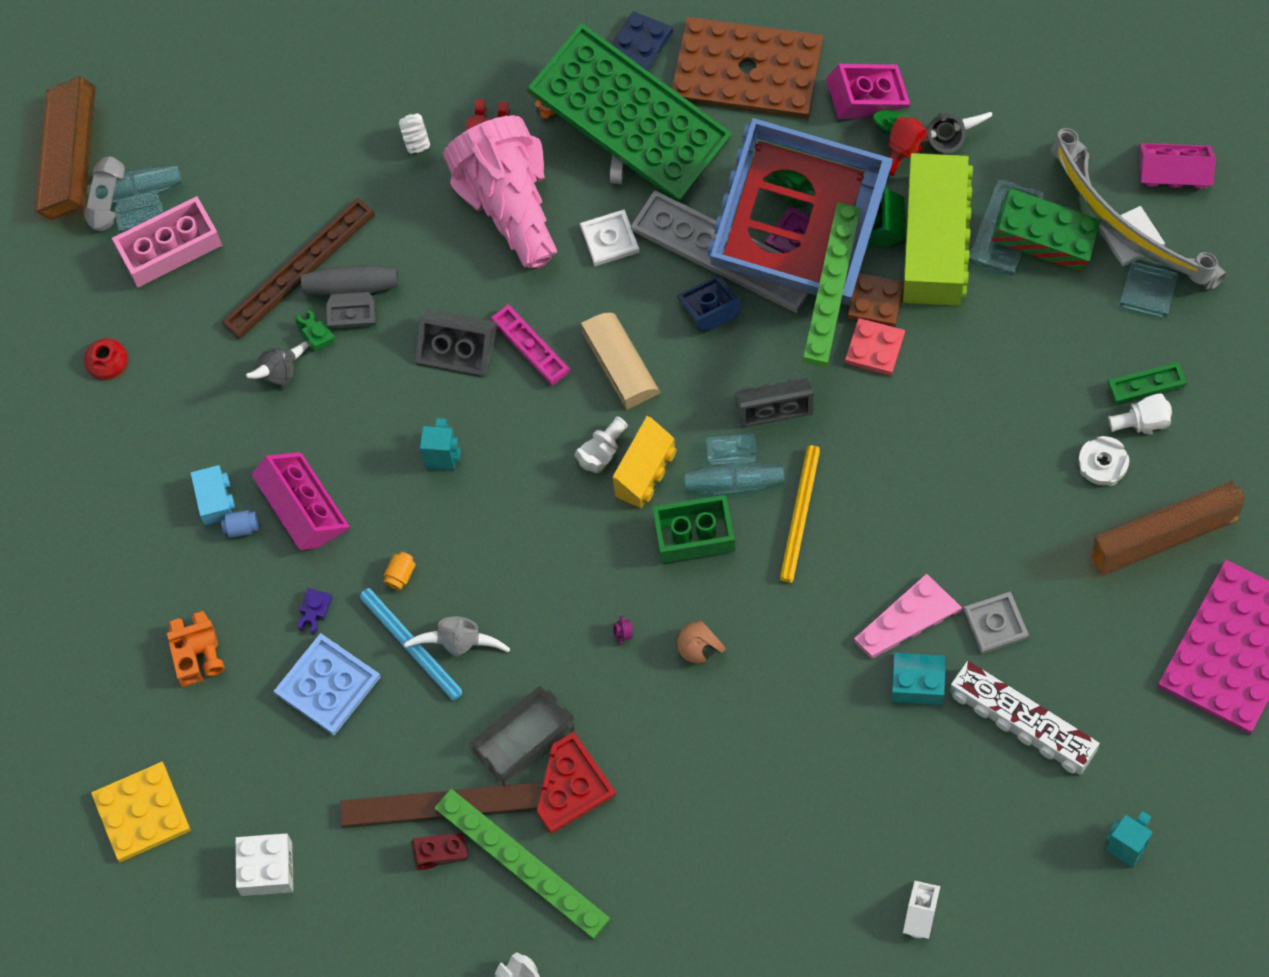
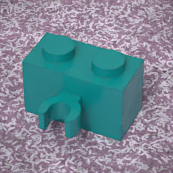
[420,418,461,471]
[1106,811,1153,868]

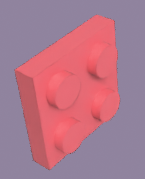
[845,318,905,376]

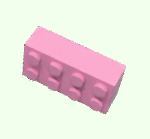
[112,196,222,288]

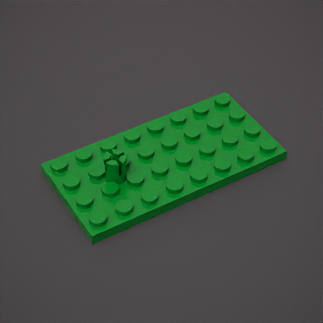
[526,23,732,202]

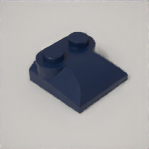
[677,275,742,332]

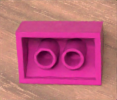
[1139,143,1216,189]

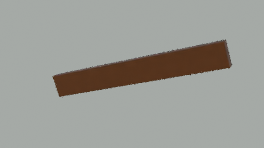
[222,198,375,340]
[340,782,544,828]

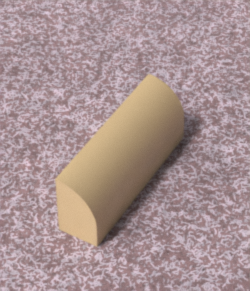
[581,313,661,410]

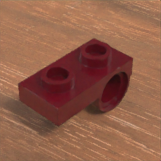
[411,833,468,870]

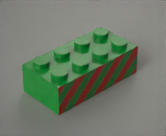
[991,188,1100,273]

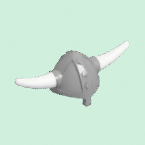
[404,616,510,657]

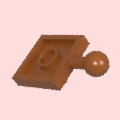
[848,273,904,327]

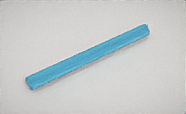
[359,588,462,701]

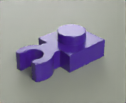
[298,588,332,635]

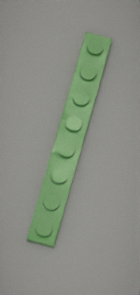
[802,202,861,368]
[435,789,611,940]

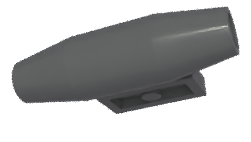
[301,265,399,329]

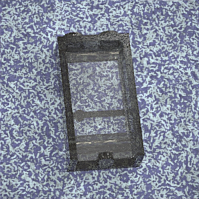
[469,686,574,786]

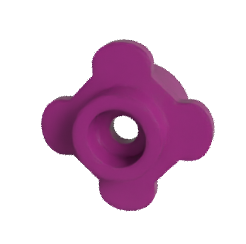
[613,616,632,645]

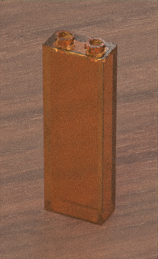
[35,76,96,221]
[1090,480,1245,577]

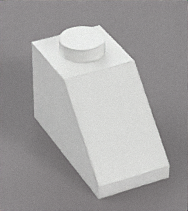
[903,881,940,939]

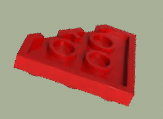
[537,732,616,835]

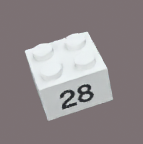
[236,833,293,896]

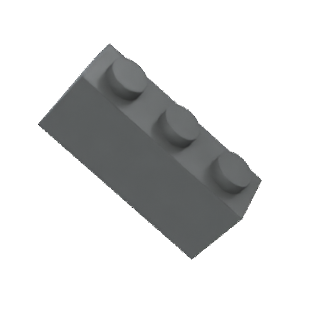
[415,309,497,376]
[735,378,813,428]

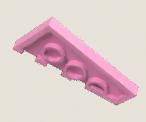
[854,574,962,659]

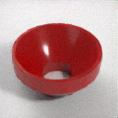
[84,338,128,380]

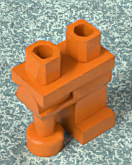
[167,611,225,688]

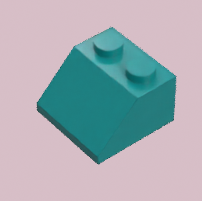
[892,653,945,705]

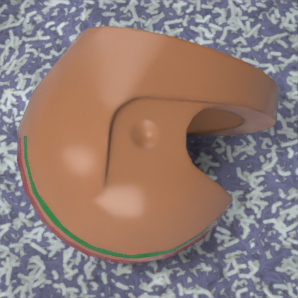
[676,619,726,664]

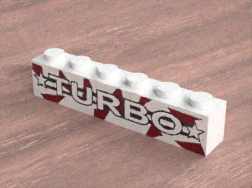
[950,661,1100,775]

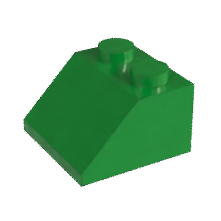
[854,187,906,247]

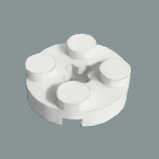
[1078,436,1129,486]

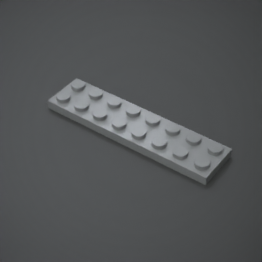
[631,190,809,314]

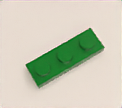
[1108,362,1187,405]

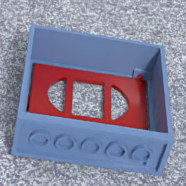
[707,118,893,305]

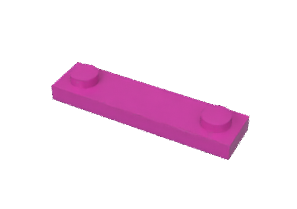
[490,304,570,386]

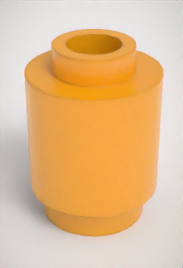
[383,552,416,591]

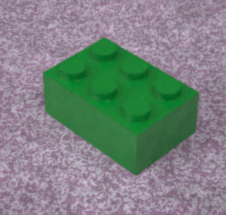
[652,495,735,564]

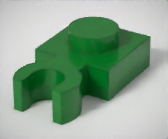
[295,310,335,352]

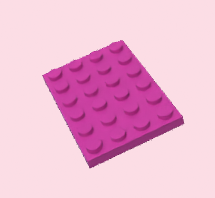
[1157,560,1269,735]

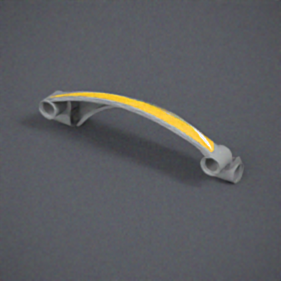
[1051,128,1227,289]

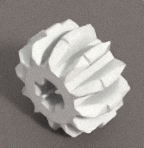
[399,113,430,154]

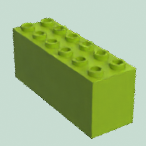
[903,153,973,306]

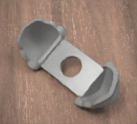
[84,156,125,232]

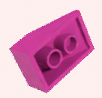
[826,64,911,119]

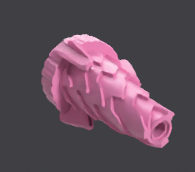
[443,115,558,269]

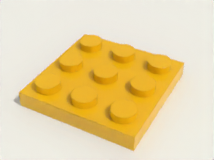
[91,761,191,863]

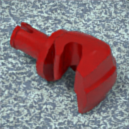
[887,116,928,176]

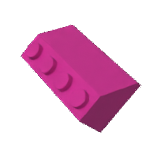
[251,452,350,550]

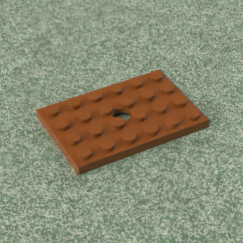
[672,17,823,119]

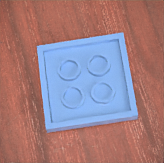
[273,633,381,736]

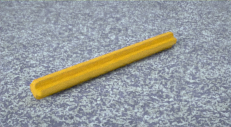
[780,445,820,583]

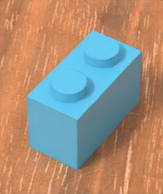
[191,465,235,525]

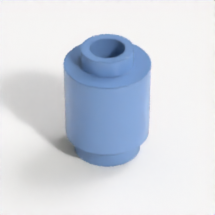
[221,510,259,538]

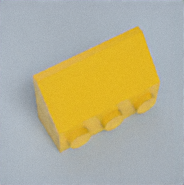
[613,416,677,509]

